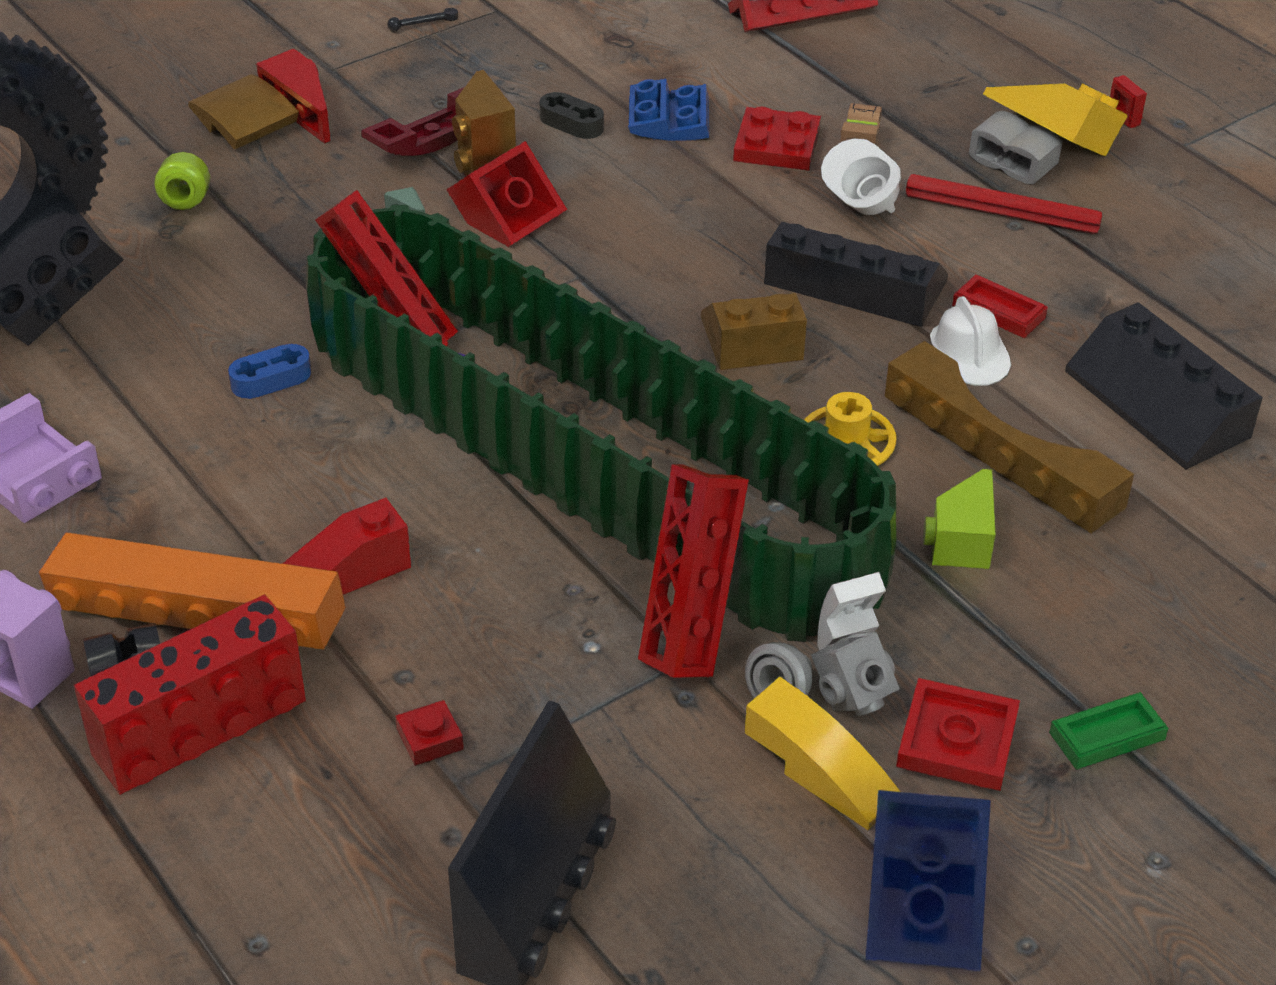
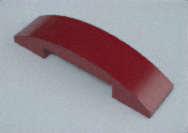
[361,87,464,156]

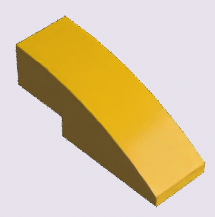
[745,677,901,830]

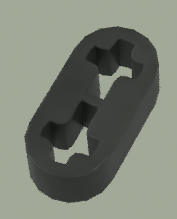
[539,92,604,139]

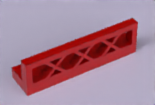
[728,0,878,32]
[315,190,458,346]
[638,464,749,678]

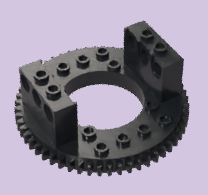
[0,32,124,346]

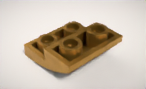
[188,74,299,150]

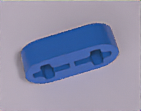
[228,344,311,399]

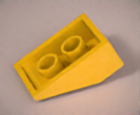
[983,83,1128,156]

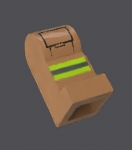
[840,103,882,146]

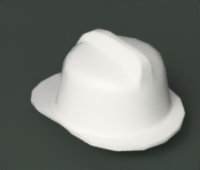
[821,138,901,215]
[930,296,1011,386]

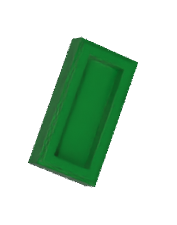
[1049,692,1169,770]

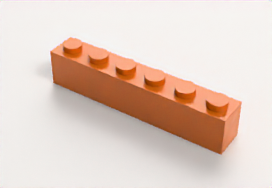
[39,532,346,650]

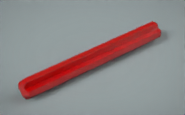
[906,174,1102,234]

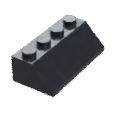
[764,222,948,327]
[1065,302,1263,470]

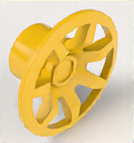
[804,392,896,466]

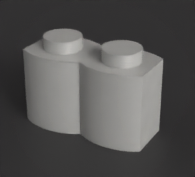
[969,111,1063,184]

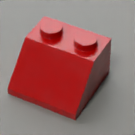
[446,141,567,247]

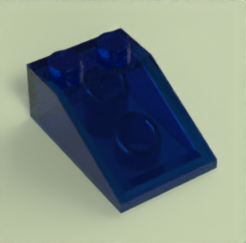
[865,790,991,971]

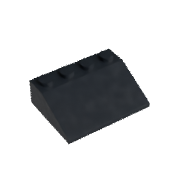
[448,700,616,985]

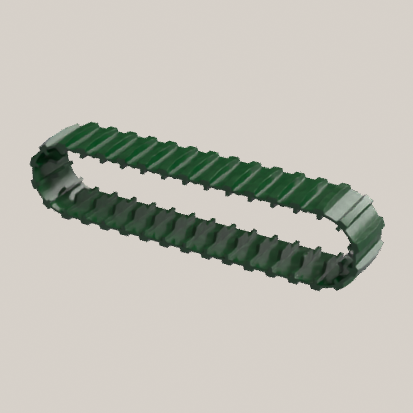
[306,204,897,642]

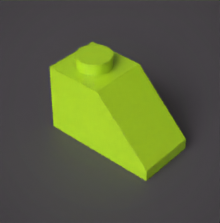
[923,469,996,569]

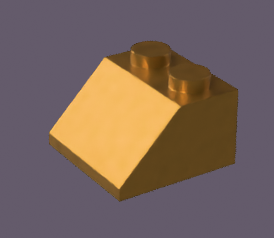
[452,70,516,176]
[701,293,807,370]

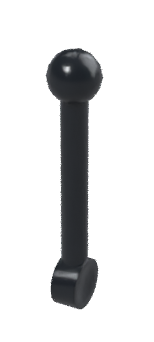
[387,8,458,31]

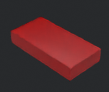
[952,274,1048,338]

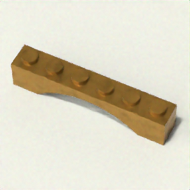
[884,341,1134,534]

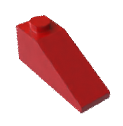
[256,48,330,144]
[282,497,411,595]

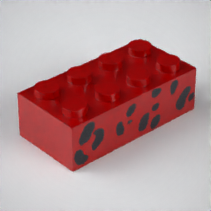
[74,594,306,795]

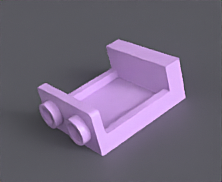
[0,393,102,523]

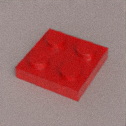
[733,106,821,171]
[896,678,1020,791]

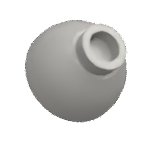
[745,642,812,698]

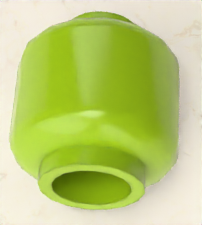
[154,152,210,210]

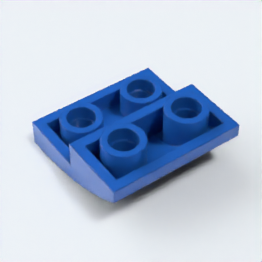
[628,78,709,141]

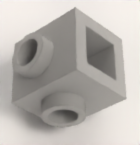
[811,632,900,716]

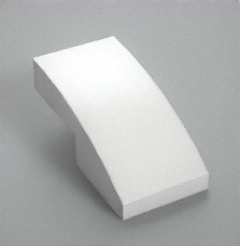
[817,572,886,650]

